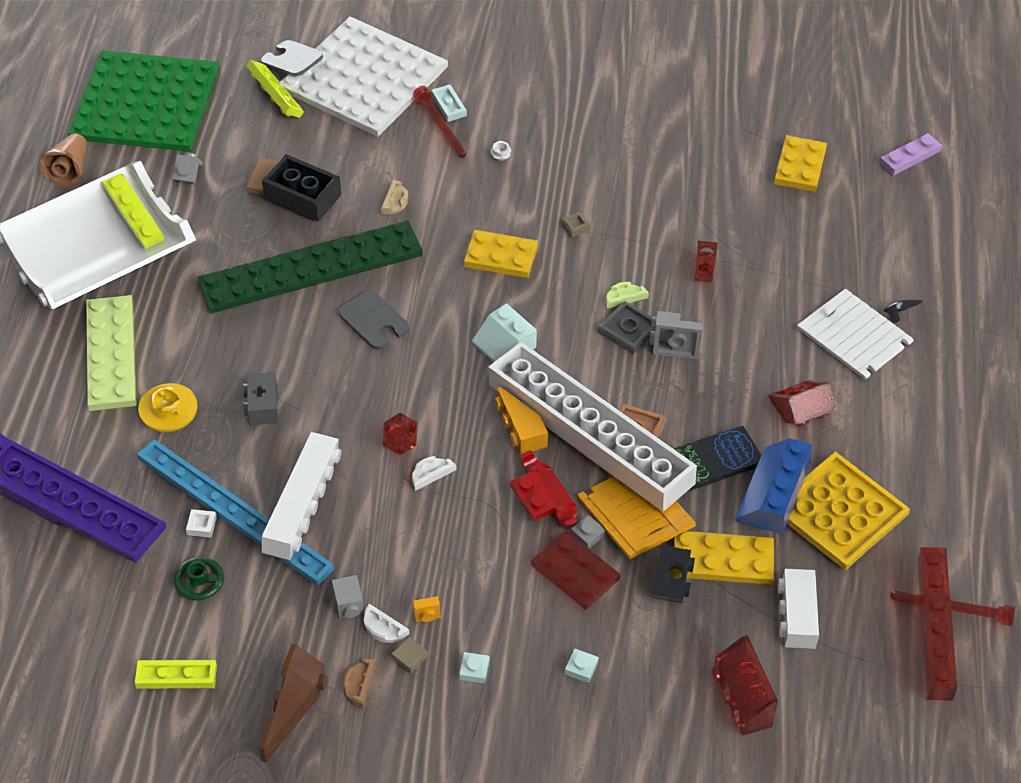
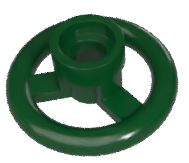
[174,557,224,601]

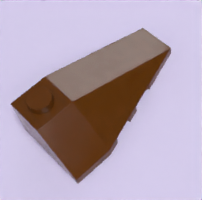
[259,644,328,762]

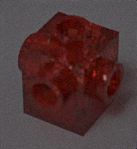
[382,412,417,455]

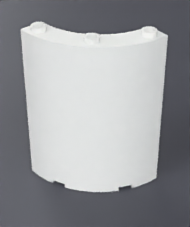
[0,161,196,309]

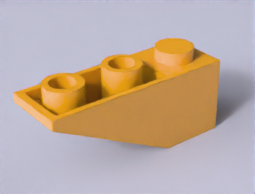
[494,386,548,454]

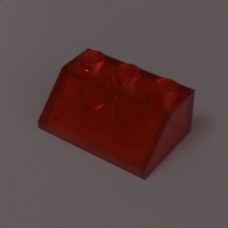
[711,635,778,736]

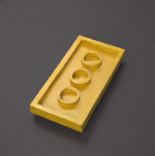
[673,531,774,585]

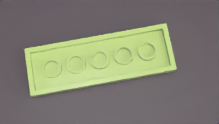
[86,295,137,411]

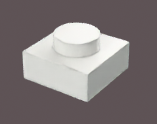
[186,509,217,538]

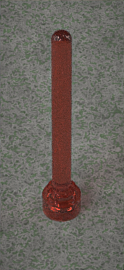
[413,86,467,158]
[890,591,1015,626]

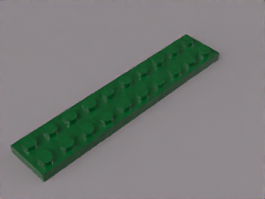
[198,220,423,314]

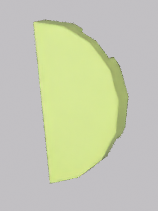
[605,282,649,309]

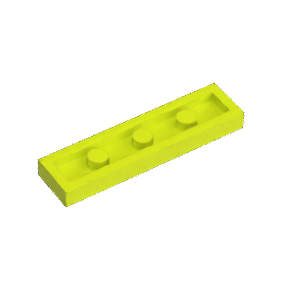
[246,60,304,118]
[103,173,165,250]

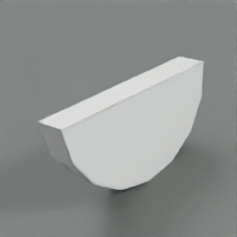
[412,456,456,491]
[364,604,409,643]

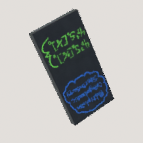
[674,425,762,493]

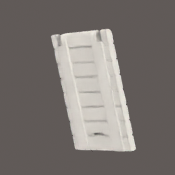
[797,289,914,380]

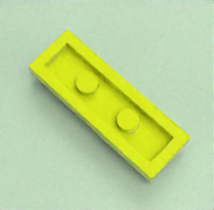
[135,660,217,689]

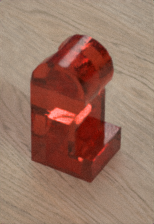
[694,240,718,283]

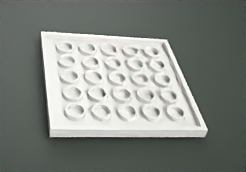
[279,17,448,137]

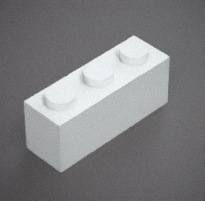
[778,569,819,649]

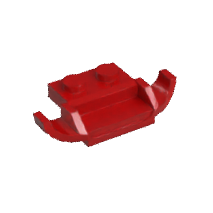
[510,450,577,529]

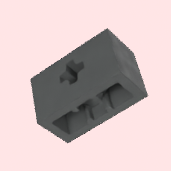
[243,372,278,425]

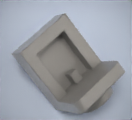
[173,153,203,184]

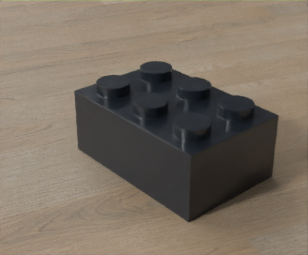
[262,154,341,222]

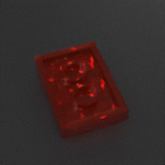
[531,530,620,610]

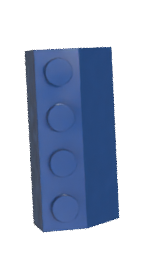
[735,438,813,535]

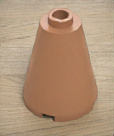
[39,134,87,188]

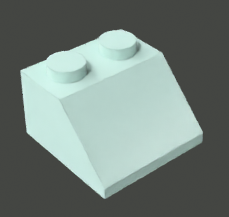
[472,303,537,363]

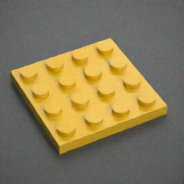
[787,452,910,571]

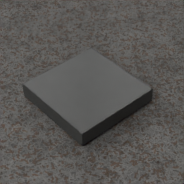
[597,301,655,354]

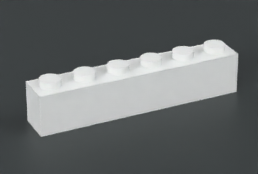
[262,432,341,560]

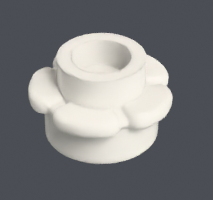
[491,141,511,161]

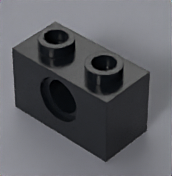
[653,545,695,604]

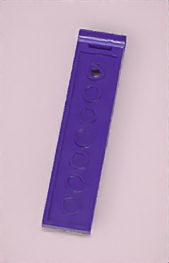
[0,433,166,563]

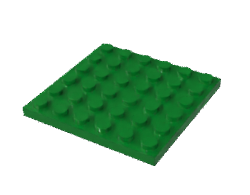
[68,50,220,152]

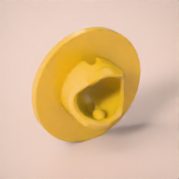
[138,383,198,432]

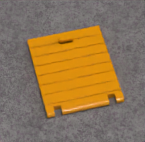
[576,476,696,560]

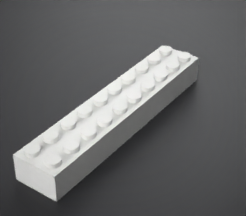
[488,342,697,512]

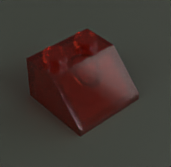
[768,380,837,427]

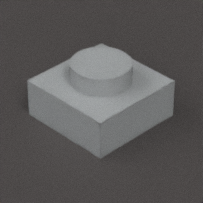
[571,515,606,549]

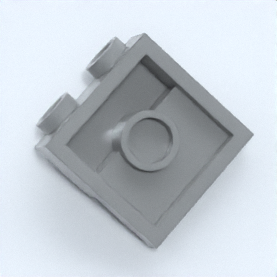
[649,311,703,360]

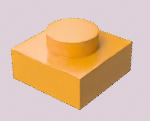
[413,596,441,622]

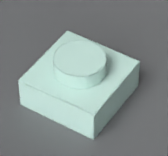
[565,649,599,683]
[459,652,490,683]

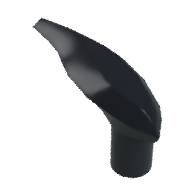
[883,299,922,323]

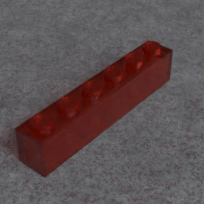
[917,547,958,701]

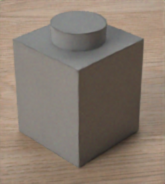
[332,575,364,619]

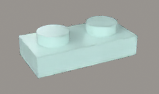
[431,84,467,122]

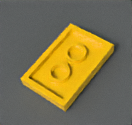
[774,135,827,192]
[464,230,538,278]

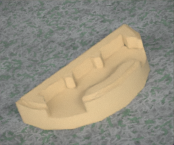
[381,180,408,215]

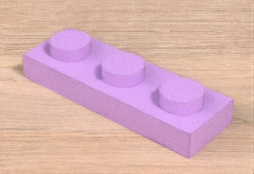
[880,133,942,176]

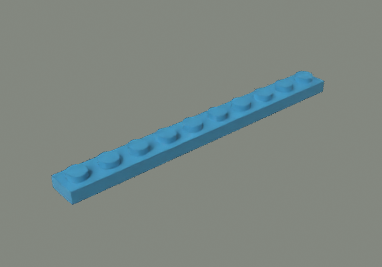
[137,439,334,586]

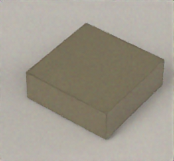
[561,211,591,238]
[392,637,428,673]

